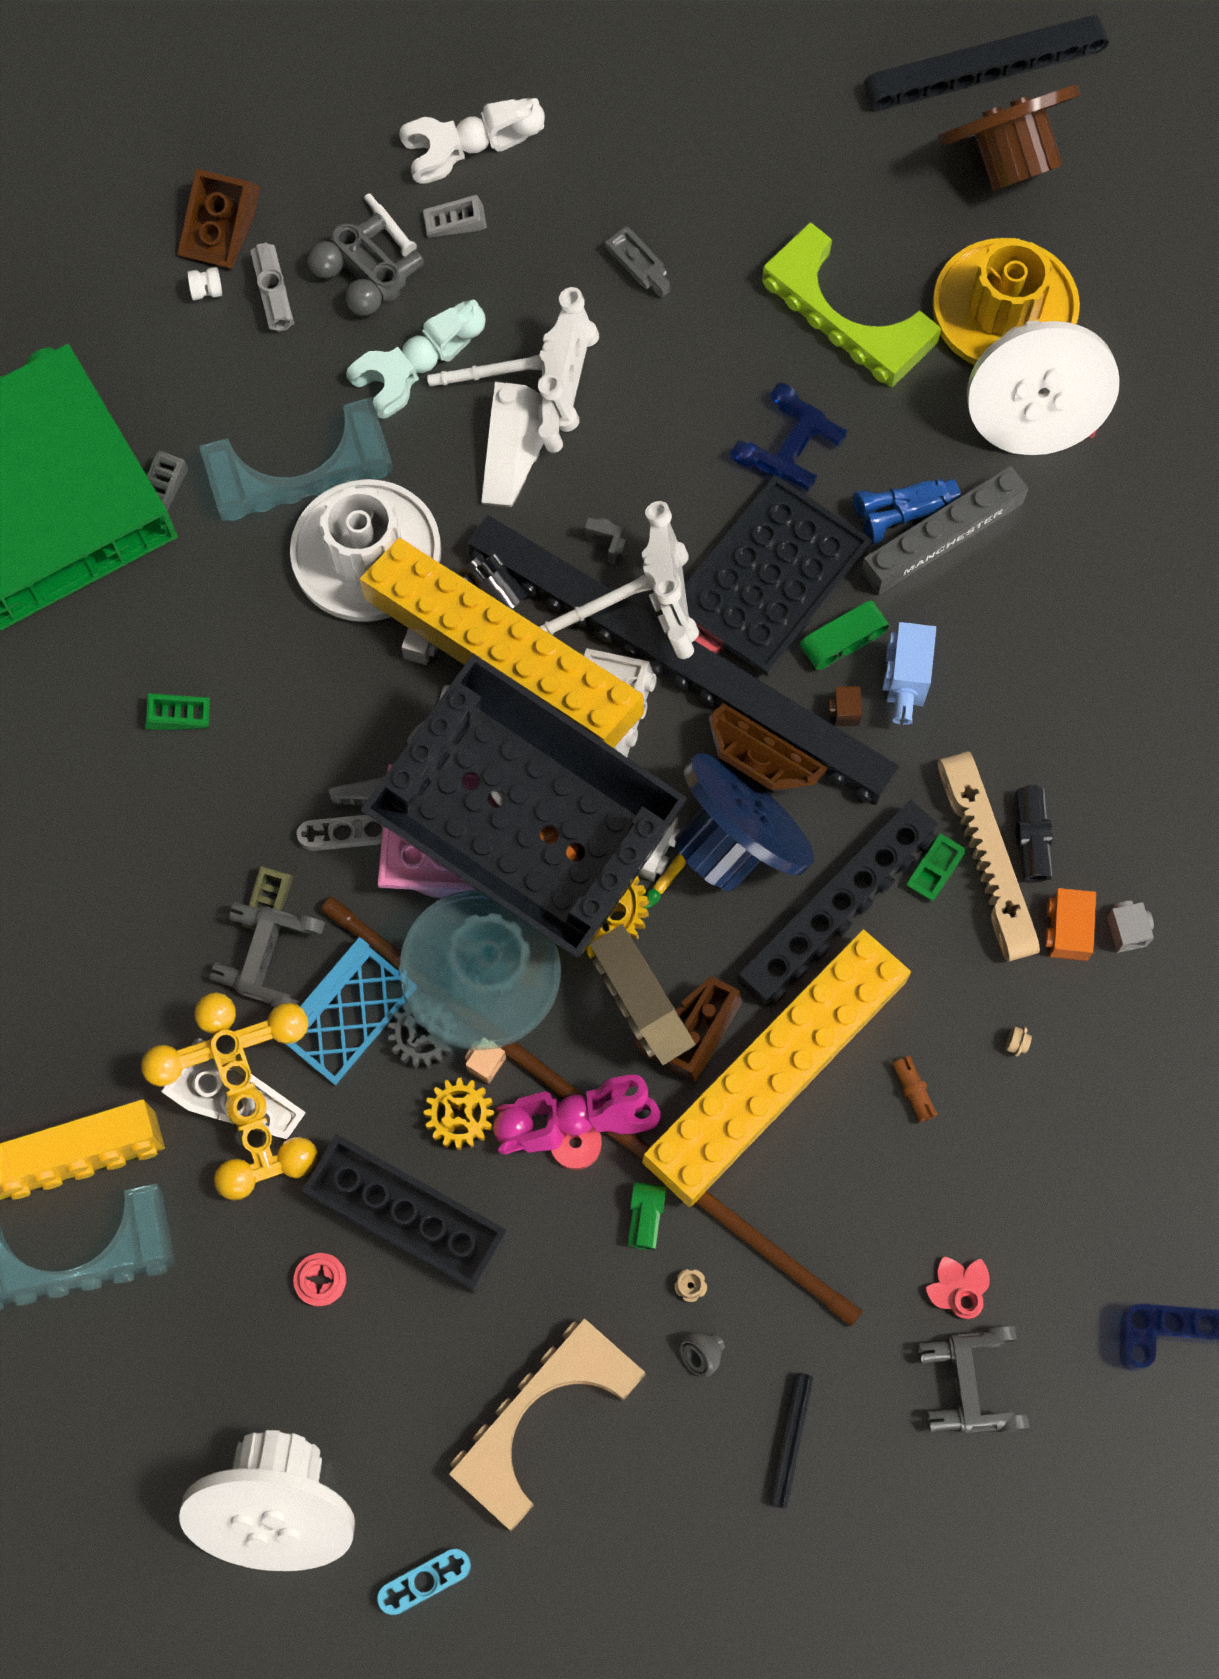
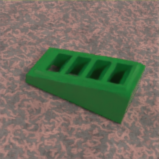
[145,693,210,730]

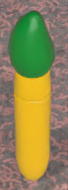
[643,853,686,909]

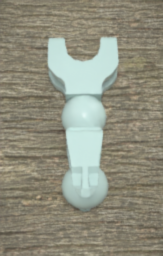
[346,300,486,419]

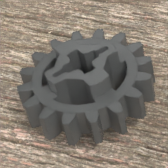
[388,998,458,1068]

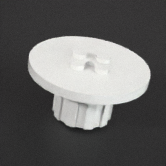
[967,320,1119,455]
[290,479,441,622]
[179,1430,355,1571]

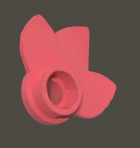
[926,1257,990,1320]

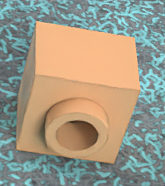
[465,1038,506,1085]

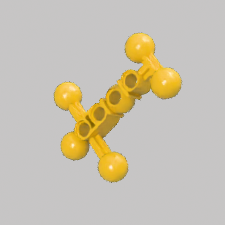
[141,992,319,1201]

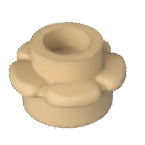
[1005,1026,1032,1057]
[674,1269,707,1302]

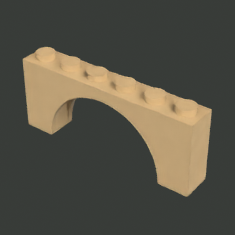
[449,1318,645,1531]

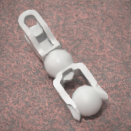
[399,98,545,184]

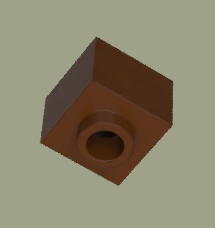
[828,686,862,727]

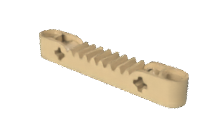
[938,751,1040,962]

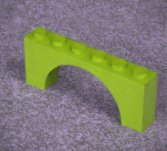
[762,222,941,388]

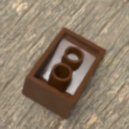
[177,169,261,269]

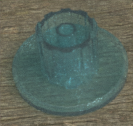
[399,890,561,1050]

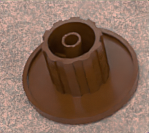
[938,84,1081,190]

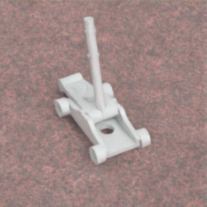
[427,287,599,453]
[539,501,699,659]

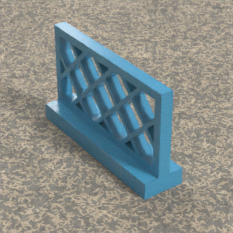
[282,937,418,1086]

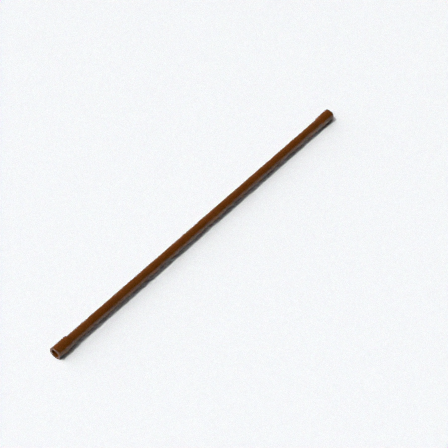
[321,896,863,1327]

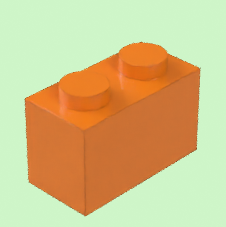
[1045,888,1096,961]

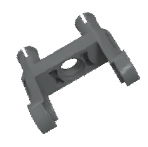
[210,901,326,1007]
[918,1326,1030,1434]

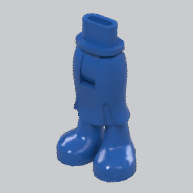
[853,478,962,545]

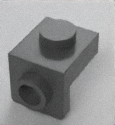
[585,517,627,565]

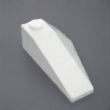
[481,382,544,508]
[161,1038,306,1139]

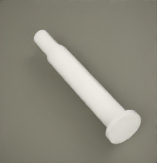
[364,193,417,256]

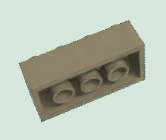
[590,924,696,1065]

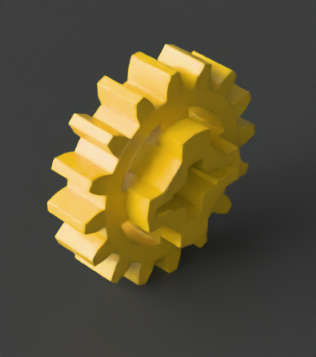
[424,1078,495,1150]

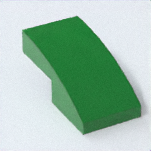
[906,833,967,902]

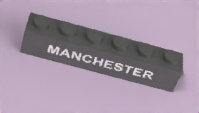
[861,466,1029,596]

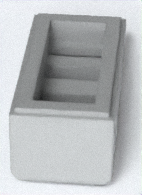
[423,195,487,238]

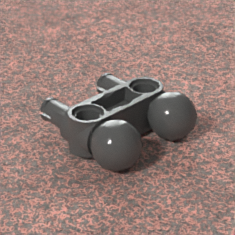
[307,213,424,316]

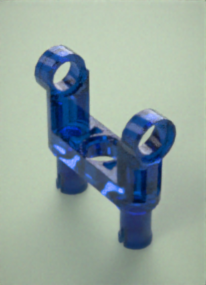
[730,383,848,492]

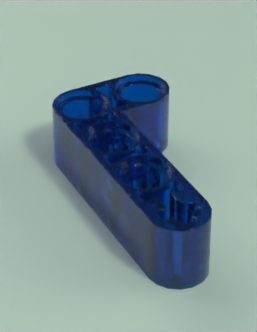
[1119,1304,1219,1371]

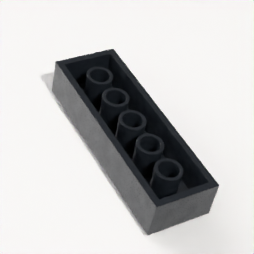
[302,1134,509,1294]

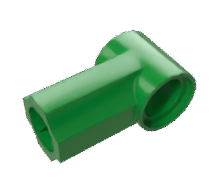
[628,1182,667,1250]

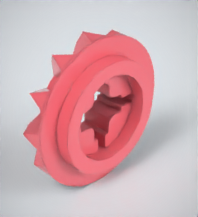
[293,1253,347,1307]

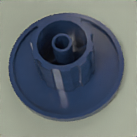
[674,753,814,892]

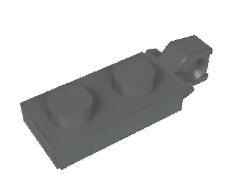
[604,226,670,298]

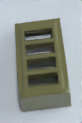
[242,866,294,930]

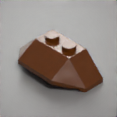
[709,703,828,792]

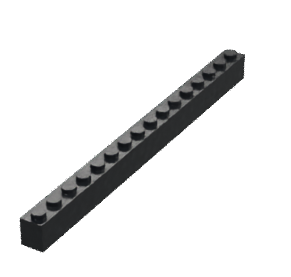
[467,515,899,805]

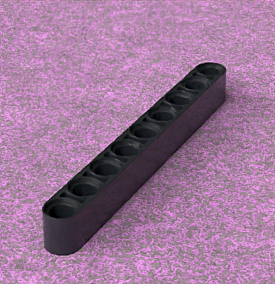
[864,15,1109,111]

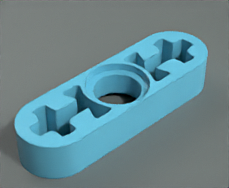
[378,1549,471,1615]

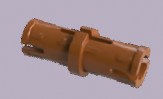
[892,1056,938,1123]

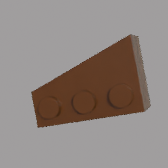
[635,976,743,1084]

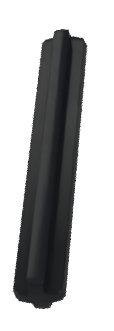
[769,1373,813,1509]

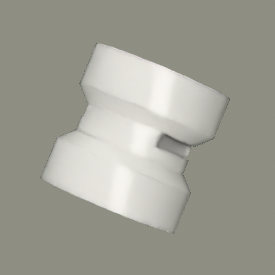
[188,267,222,301]

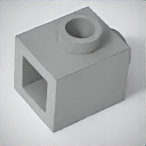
[1107,901,1154,953]

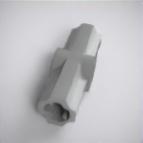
[250,243,294,332]

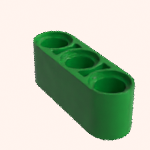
[799,600,890,670]

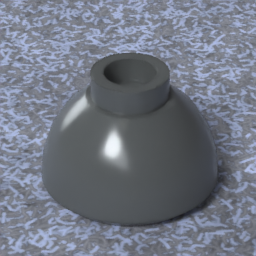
[680,1332,725,1378]

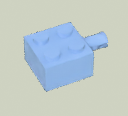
[882,622,937,725]

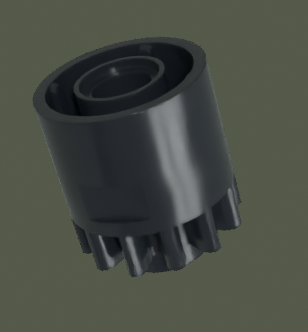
[459,553,528,609]

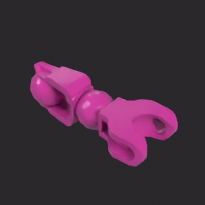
[493,1074,661,1155]

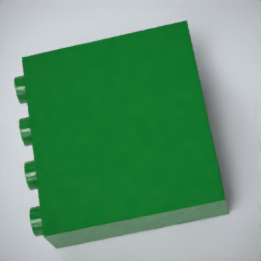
[0,344,178,631]

